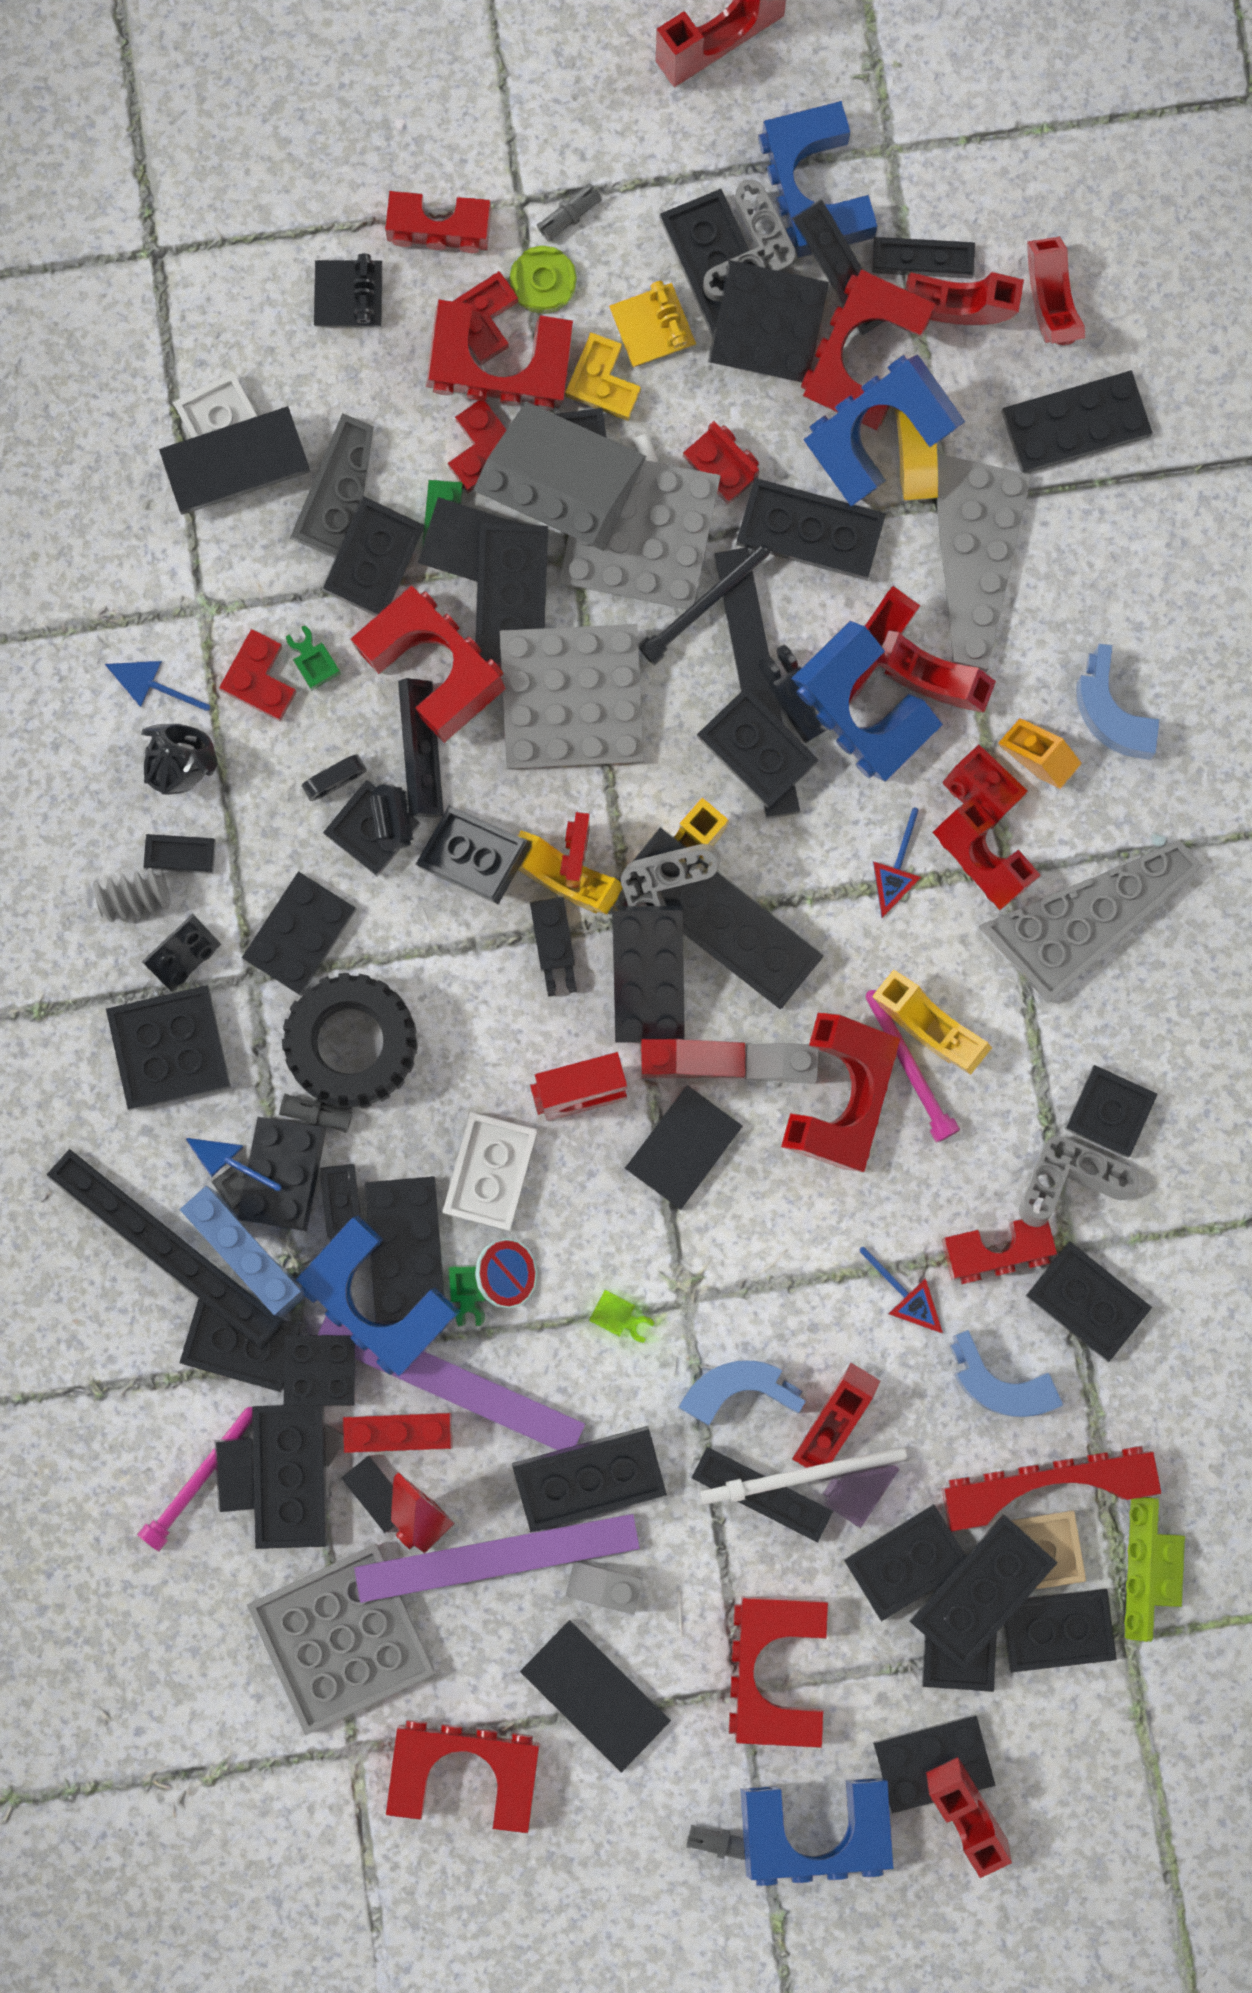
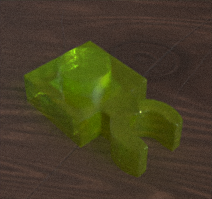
[589,1290,655,1343]

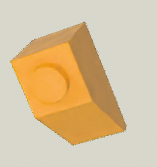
[998,718,1082,789]

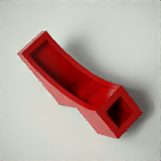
[849,586,921,705]

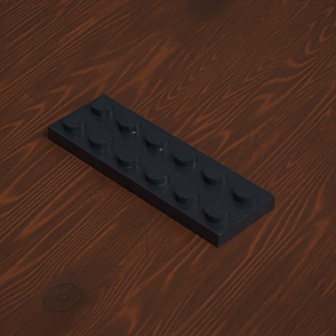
[618,826,824,1010]

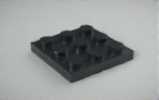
[708,260,829,383]
[106,985,231,1111]

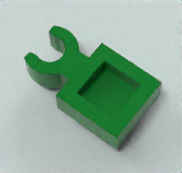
[286,625,341,691]
[449,1265,486,1327]

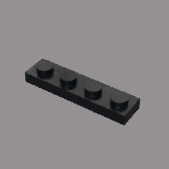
[791,199,885,336]
[398,678,444,818]
[691,1447,833,1543]

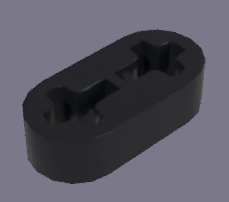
[301,754,367,801]

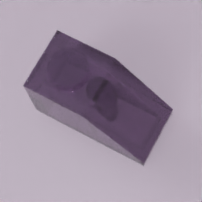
[822,1465,900,1529]

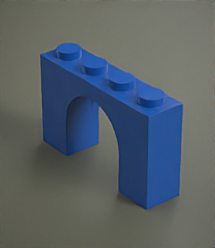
[758,101,878,258]
[803,354,966,506]
[791,621,943,782]
[296,1216,461,1376]
[740,1778,894,1886]

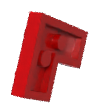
[453,271,519,365]
[448,400,507,493]
[219,629,296,722]
[560,812,590,888]

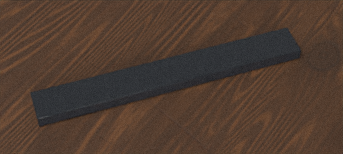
[714,547,800,819]
[46,1149,284,1350]

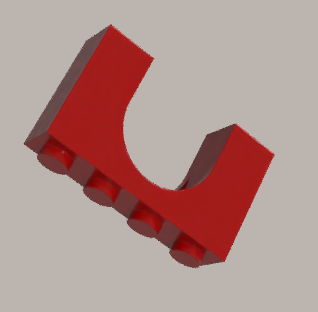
[655,0,786,88]
[800,270,937,431]
[426,299,573,411]
[350,585,506,743]
[781,1012,901,1172]
[530,1052,627,1121]
[728,1596,828,1748]
[386,1720,540,1834]

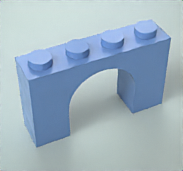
[179,1186,305,1318]

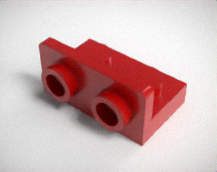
[683,421,759,505]
[942,744,1028,829]

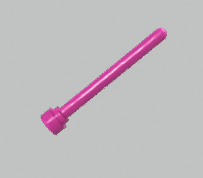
[865,990,960,1143]
[137,1406,252,1552]

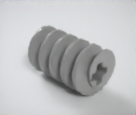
[93,867,170,922]

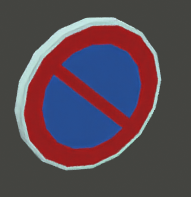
[475,1238,537,1309]

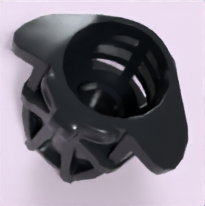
[141,723,218,795]

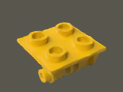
[609,281,696,368]

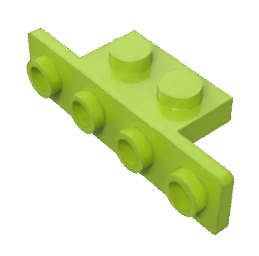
[1124,1497,1185,1642]

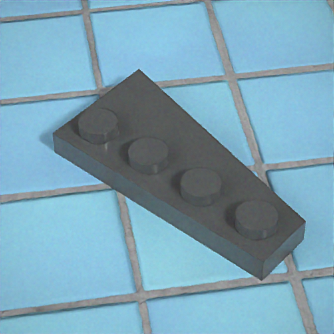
[290,413,374,558]

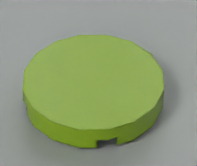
[509,245,577,314]

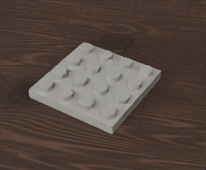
[559,460,721,610]
[500,624,644,769]
[247,1543,436,1736]

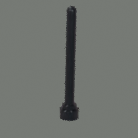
[638,545,770,666]

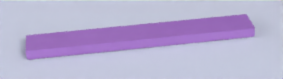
[318,1316,585,1450]
[354,1514,640,1603]

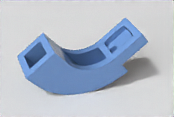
[1076,644,1160,760]
[950,1330,1063,1417]
[678,1360,806,1426]

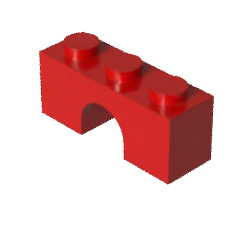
[385,191,492,253]
[932,797,1041,910]
[941,1219,1057,1285]
[343,1413,453,1453]
[926,1757,1012,1878]

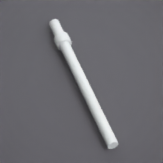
[699,1447,907,1505]

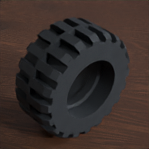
[282,973,418,1109]

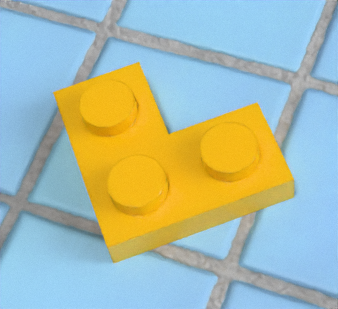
[565,332,641,421]

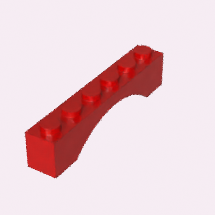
[941,1446,1162,1531]

